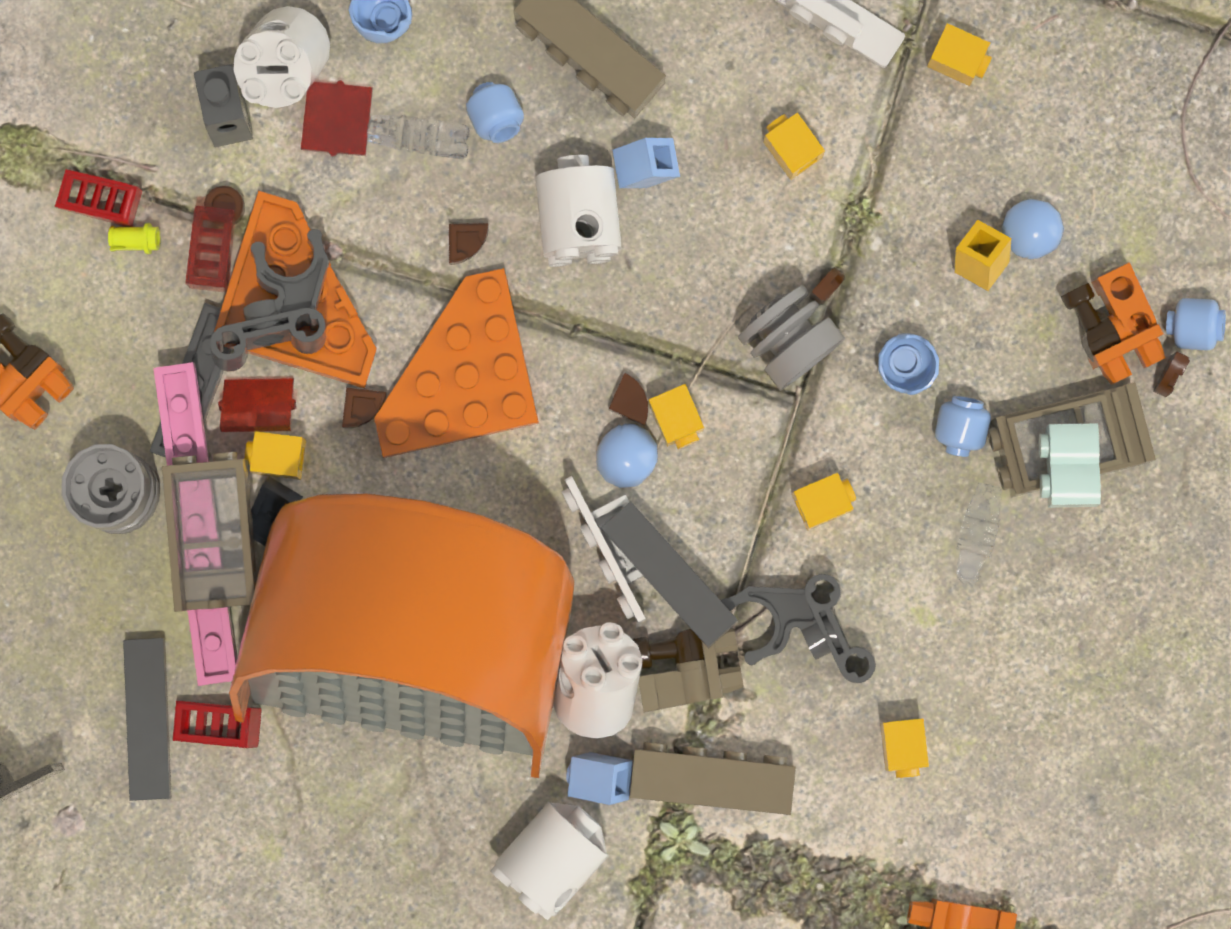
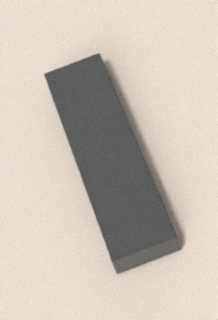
[149,303,232,458]
[601,501,738,649]
[123,638,172,801]

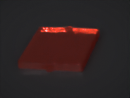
[301,80,373,157]
[218,378,297,432]

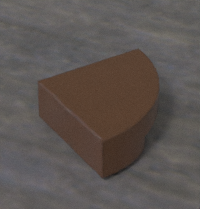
[449,223,489,265]
[809,267,845,306]
[1153,352,1190,397]
[609,373,648,426]
[342,388,387,428]

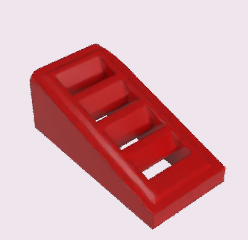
[55,169,142,227]
[172,701,262,748]

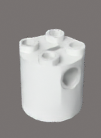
[233,6,330,108]
[535,155,622,267]
[554,622,642,739]
[491,802,609,920]

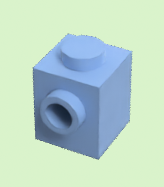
[612,138,680,188]
[566,752,633,805]

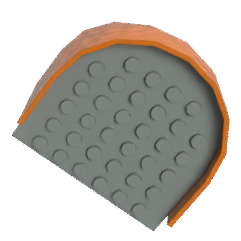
[229,493,574,778]

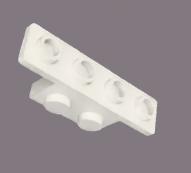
[775,0,905,68]
[561,476,645,623]

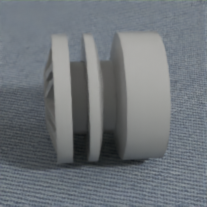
[738,285,845,391]
[62,444,159,534]

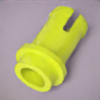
[108,223,160,254]

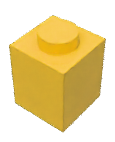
[927,23,992,86]
[763,112,825,180]
[954,220,1012,291]
[648,384,704,449]
[244,431,306,480]
[791,473,857,531]
[880,718,929,778]

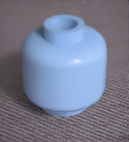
[466,82,524,143]
[1166,298,1226,350]
[935,396,991,457]

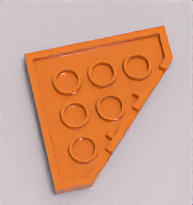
[214,190,377,389]
[374,268,539,458]

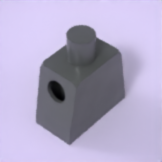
[194,64,253,148]

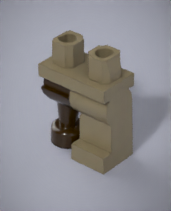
[632,629,744,713]

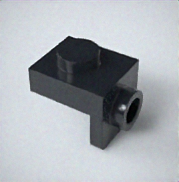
[238,476,303,546]

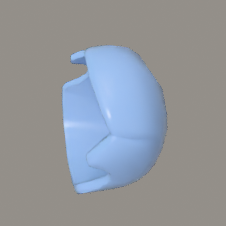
[348,0,413,44]
[1001,199,1064,259]
[878,333,939,395]
[596,423,658,488]

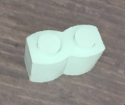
[1039,423,1101,508]

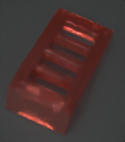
[185,206,235,292]

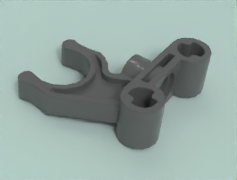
[210,229,329,372]
[721,574,876,683]

